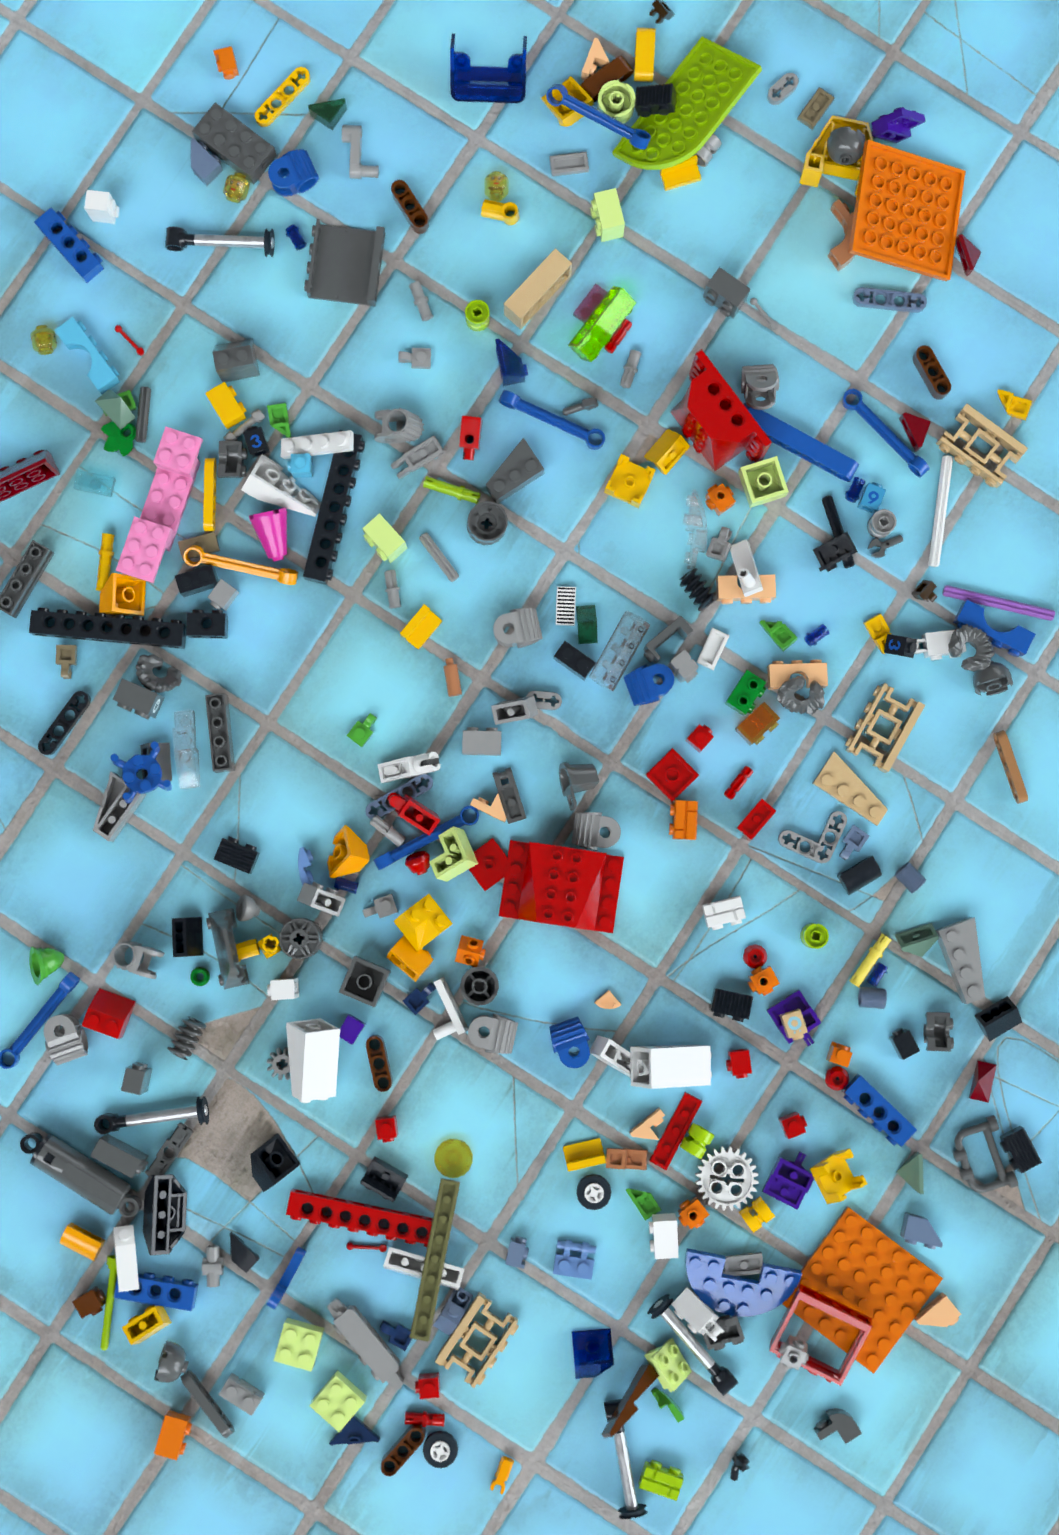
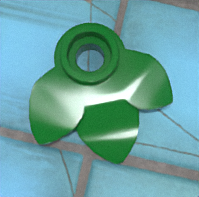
[101,422,136,456]

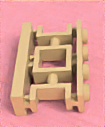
[936,404,1028,488]
[845,683,925,773]
[435,1292,519,1388]

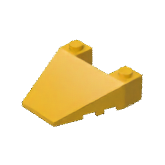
[799,115,873,195]

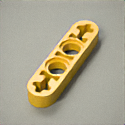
[255,67,311,127]
[203,458,217,531]

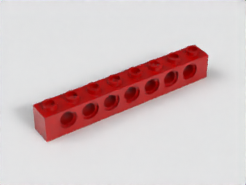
[286,1189,433,1247]

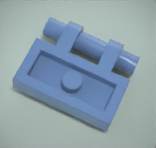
[553,1240,596,1280]

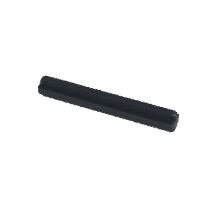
[822,496,855,569]

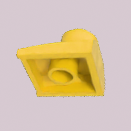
[541,76,594,127]

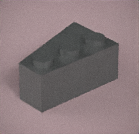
[486,438,544,504]

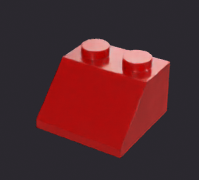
[81,988,136,1039]

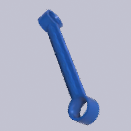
[546,84,651,149]
[842,389,930,478]
[498,390,605,450]
[373,806,479,870]
[0,972,80,1069]

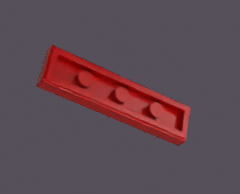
[649,1092,703,1170]

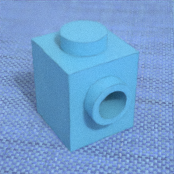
[287,453,313,478]

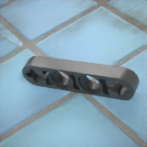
[180,1370,235,1438]

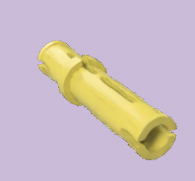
[849,933,892,988]

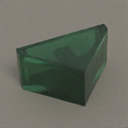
[308,98,347,130]
[576,605,598,644]

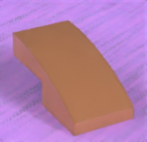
[606,1148,648,1170]

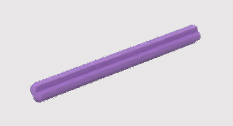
[942,585,1055,621]

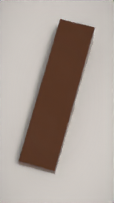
[601,1364,659,1438]

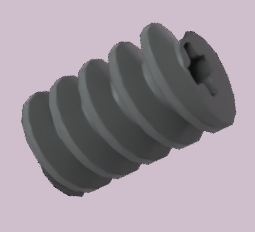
[167,1016,207,1060]

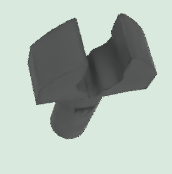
[562,397,599,416]
[867,535,903,558]

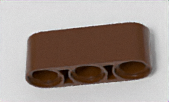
[580,56,634,103]
[391,180,429,234]
[912,345,951,400]
[366,1035,393,1092]
[380,1425,425,1476]

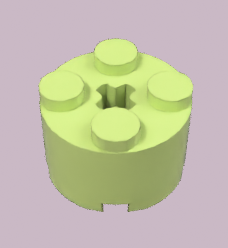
[597,80,635,123]

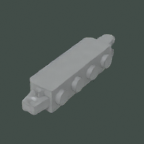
[327,1298,404,1390]

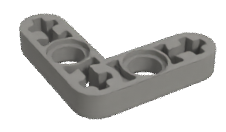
[778,811,847,864]

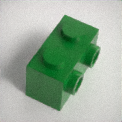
[725,670,767,716]

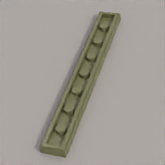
[410,1178,460,1342]

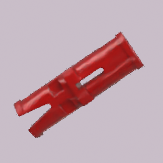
[405,1411,445,1427]

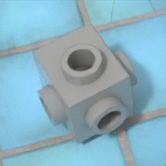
[779,1335,809,1370]

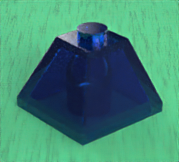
[495,339,528,386]
[572,1328,614,1379]

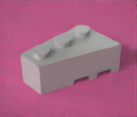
[93,771,146,842]

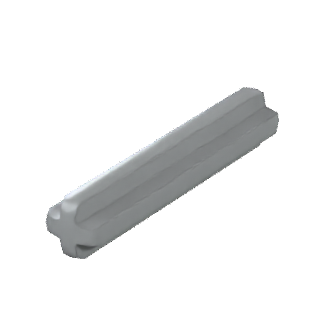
[419,533,459,582]

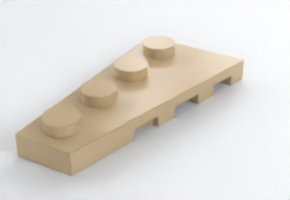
[812,752,888,826]

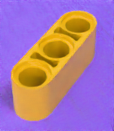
[634,27,656,82]

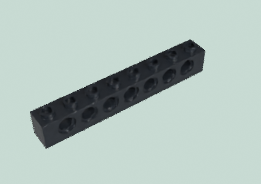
[303,430,365,585]
[29,608,187,649]

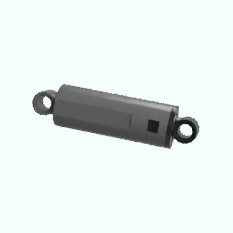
[20,1132,142,1217]

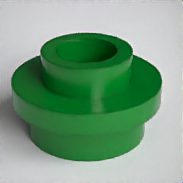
[190,967,210,986]

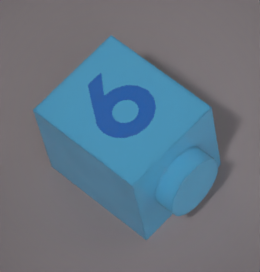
[857,482,886,514]

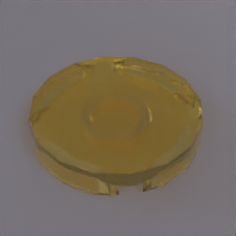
[434,1139,473,1178]

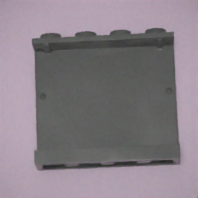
[304,219,385,306]

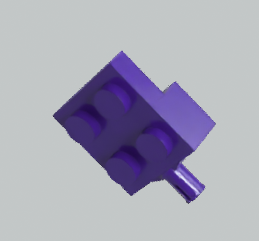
[871,107,926,143]
[766,989,821,1047]
[762,1151,814,1210]

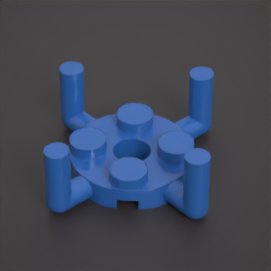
[110,741,172,804]

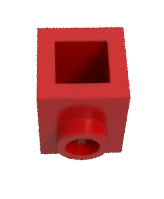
[685,724,714,753]
[726,1049,752,1079]
[778,1112,807,1139]
[375,1115,398,1142]
[415,1372,441,1399]

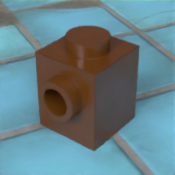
[72,1286,106,1319]

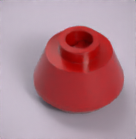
[405,851,430,875]

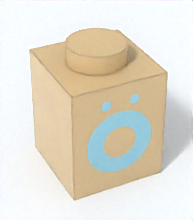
[780,1009,808,1040]

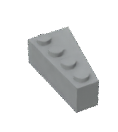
[935,917,985,1004]

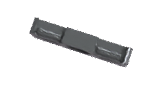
[145,1123,193,1176]

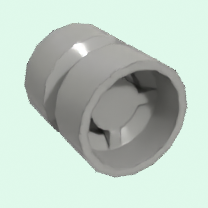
[693,134,721,167]
[867,509,897,539]

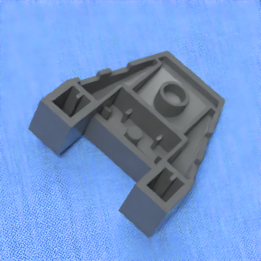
[206,908,250,989]

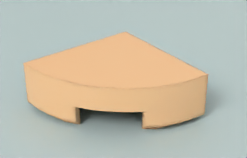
[594,990,621,1009]

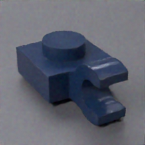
[403,982,436,1015]
[379,1320,412,1351]

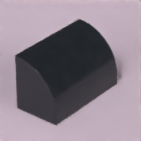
[837,856,882,895]
[172,917,203,957]
[974,996,1022,1042]

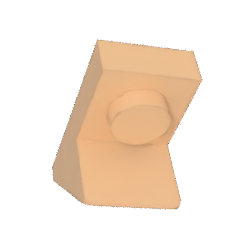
[581,38,609,81]
[470,793,506,823]
[629,1108,665,1140]

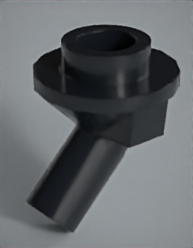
[730,1453,749,1481]

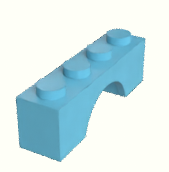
[55,317,120,394]

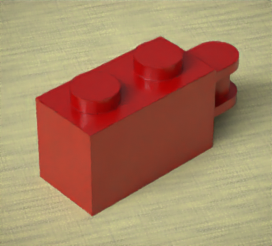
[387,792,440,836]

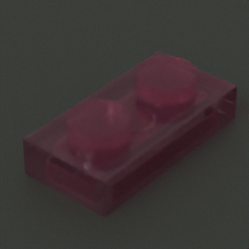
[573,284,611,326]

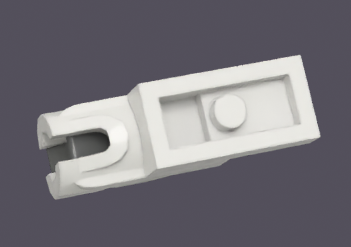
[378,752,440,783]

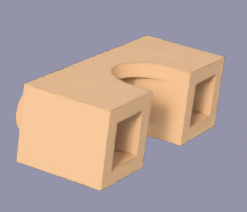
[716,574,776,604]
[767,660,828,689]

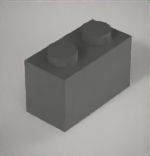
[121,1062,152,1095]

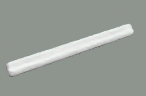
[928,455,953,567]

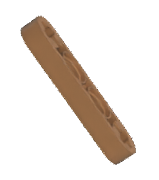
[993,730,1028,804]

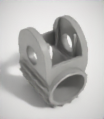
[741,364,779,410]
[374,408,424,444]
[493,608,542,648]
[571,812,621,851]
[111,941,164,979]
[468,1013,518,1054]
[44,1014,88,1065]

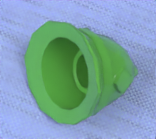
[29,946,64,985]

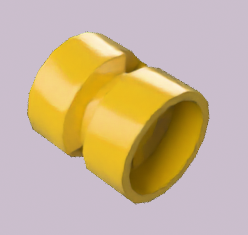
[738,1196,775,1233]

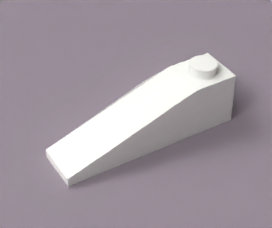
[241,454,321,517]

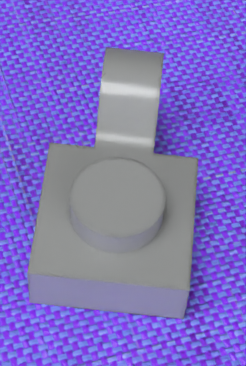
[398,348,431,369]
[706,526,732,562]
[362,894,398,918]

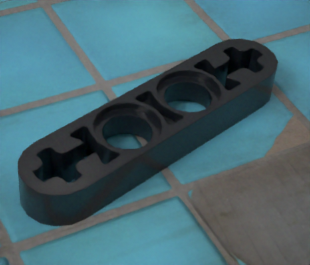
[38,691,91,755]

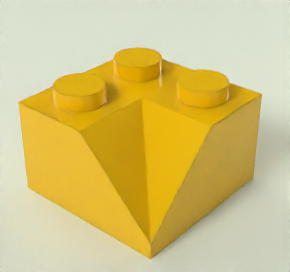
[393,894,453,952]

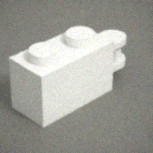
[914,630,966,661]
[671,1287,724,1341]

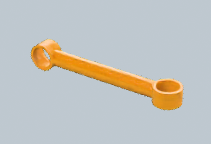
[183,545,298,585]

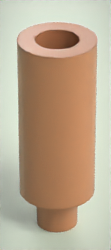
[443,658,462,697]

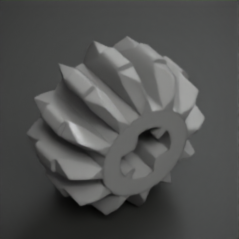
[267,1047,290,1080]

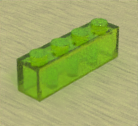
[568,286,636,362]

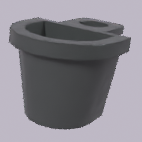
[559,762,599,811]

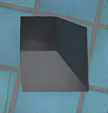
[250,1133,301,1192]

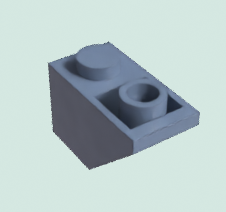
[191,138,223,186]
[900,1212,943,1249]
[433,1287,473,1336]

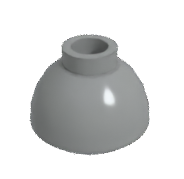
[236,895,260,921]

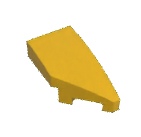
[997,389,1032,421]
[863,613,892,654]

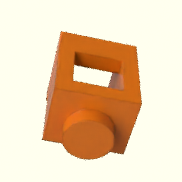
[213,46,239,80]
[826,1041,853,1068]

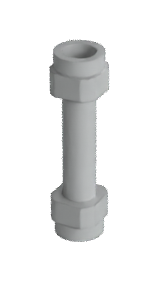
[223,409,265,441]

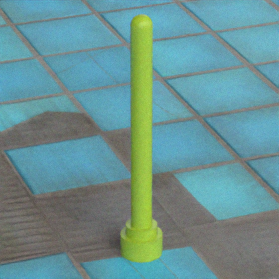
[100,1255,117,1351]

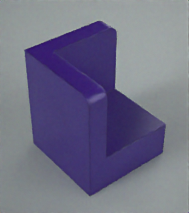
[340,1014,366,1044]

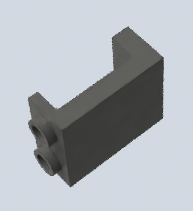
[643,616,693,664]

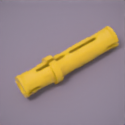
[96,533,115,591]

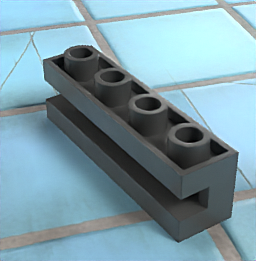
[0,540,55,618]
[205,693,235,773]

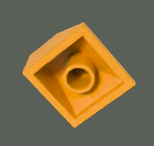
[99,573,146,616]

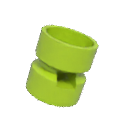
[465,300,490,332]
[800,923,829,949]
[680,1122,715,1159]

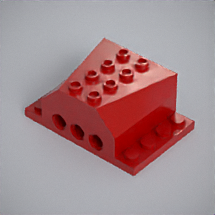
[670,349,772,471]
[499,840,624,933]

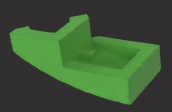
[267,403,291,438]
[759,620,798,651]
[626,1188,661,1221]
[651,1388,685,1423]

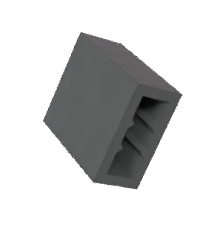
[90,1134,149,1178]

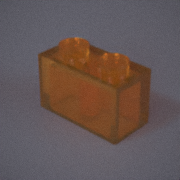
[735,702,780,746]

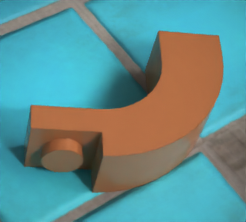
[828,199,855,271]

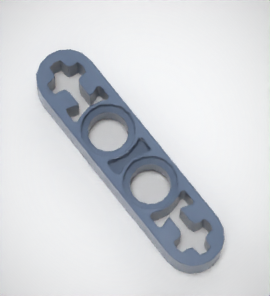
[852,288,927,313]
[365,774,433,819]

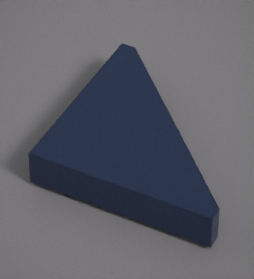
[329,1415,381,1446]

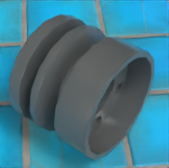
[467,501,508,545]
[279,918,323,959]

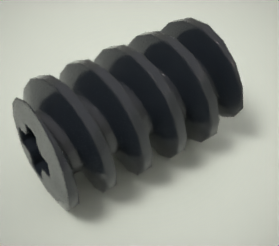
[679,568,717,611]

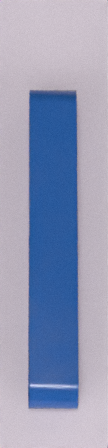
[743,403,859,482]

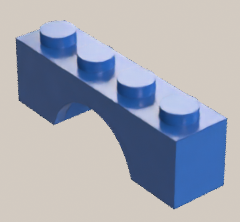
[953,600,1036,657]

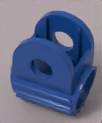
[268,149,319,197]
[623,664,674,706]
[549,1016,591,1069]

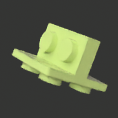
[644,1338,692,1392]

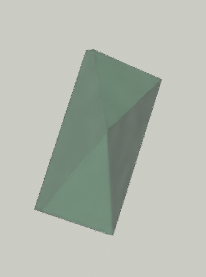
[95,389,135,430]
[895,923,939,957]
[897,1152,924,1194]

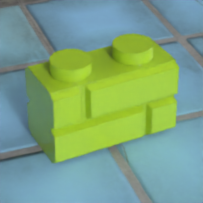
[638,1460,684,1501]

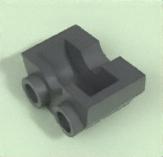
[217,441,247,478]
[923,1012,954,1052]
[703,1314,745,1350]

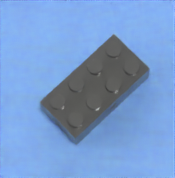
[192,102,277,184]

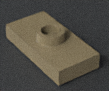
[797,87,835,130]
[178,532,220,561]

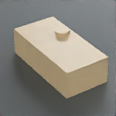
[504,248,572,330]

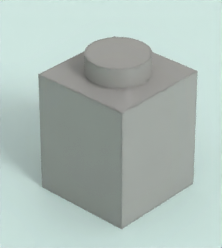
[208,579,239,611]

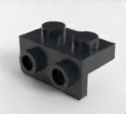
[813,532,858,572]
[360,1157,409,1202]

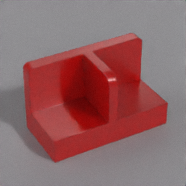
[736,799,776,841]

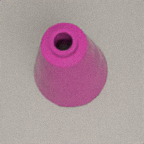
[249,508,287,562]

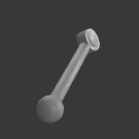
[750,298,778,330]

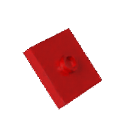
[645,748,699,802]
[469,838,507,891]

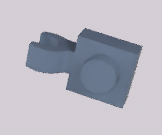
[839,825,869,860]

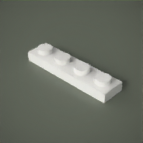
[281,430,354,459]

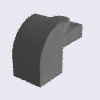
[814,1409,862,1444]

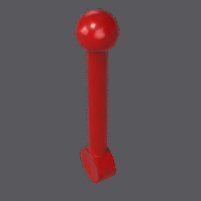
[114,325,145,356]
[346,1242,387,1252]

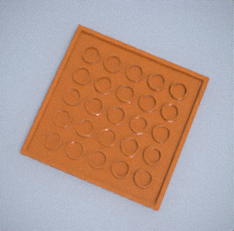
[848,140,965,281]
[782,1206,943,1374]

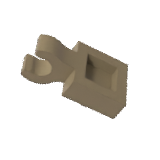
[56,645,77,679]

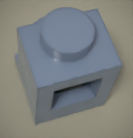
[505,1236,529,1269]

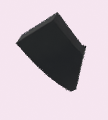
[229,1231,260,1273]

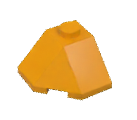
[327,825,370,878]

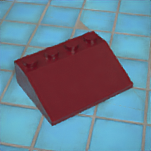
[0,450,60,502]

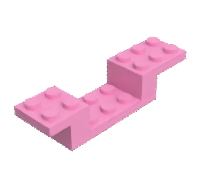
[116,426,203,584]

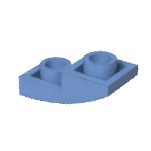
[298,847,314,885]

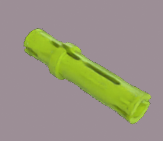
[423,476,481,504]

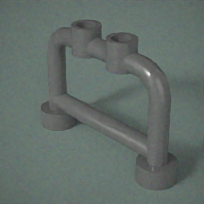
[952,1115,1018,1193]

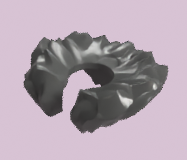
[948,624,995,672]
[135,654,182,693]
[777,675,825,715]

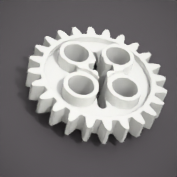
[695,1146,759,1211]

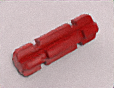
[604,319,632,354]
[724,766,753,800]

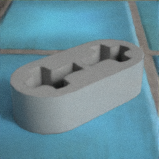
[767,73,799,105]
[526,691,562,710]

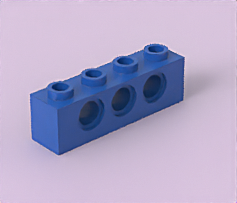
[34,208,104,283]
[842,1074,917,1147]
[114,1272,199,1311]

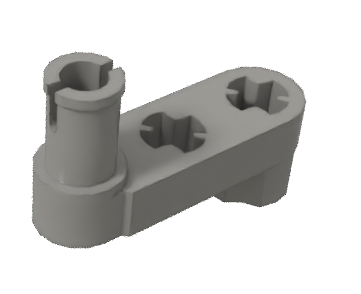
[342,125,379,179]

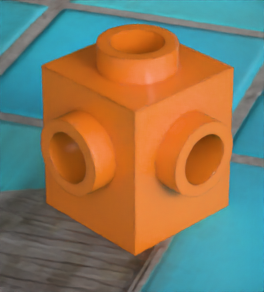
[705,483,736,516]
[455,935,486,967]
[747,966,780,996]
[678,1197,709,1229]

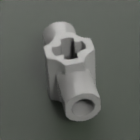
[202,1245,224,1287]

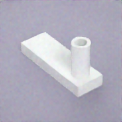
[730,539,763,597]
[433,977,468,1040]

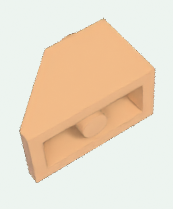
[914,1292,961,1327]

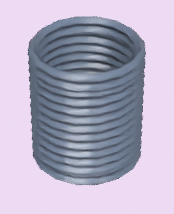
[894,862,926,893]
[858,986,887,1009]

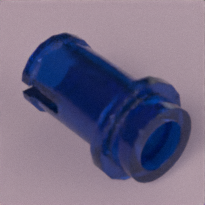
[285,225,307,251]
[845,477,865,503]
[804,624,830,647]
[334,876,359,894]
[866,962,888,988]

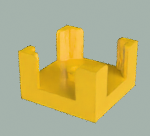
[604,454,656,508]
[810,1148,868,1204]

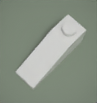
[590,1035,631,1078]
[113,1225,139,1292]

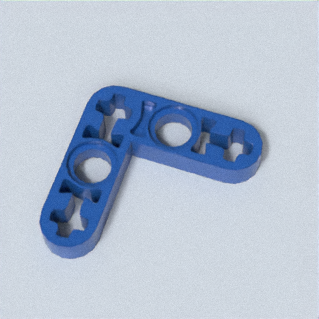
[266,1246,307,1310]

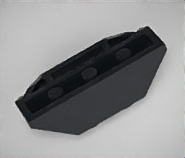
[143,1174,187,1255]

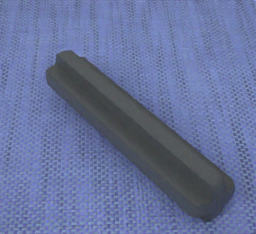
[135,387,151,443]

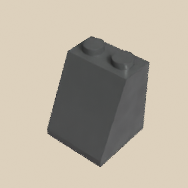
[212,338,260,382]

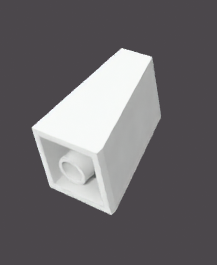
[286,1018,340,1103]
[630,1045,712,1089]

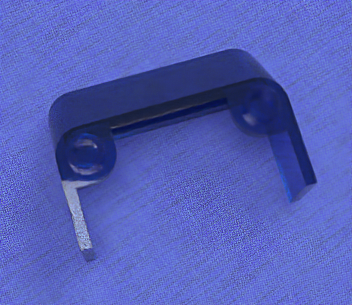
[450,34,527,103]

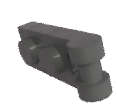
[492,767,526,824]

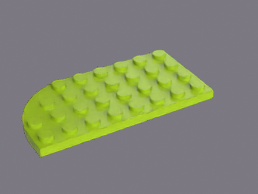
[612,37,762,170]

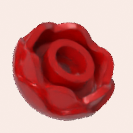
[743,944,767,969]
[825,1066,849,1091]

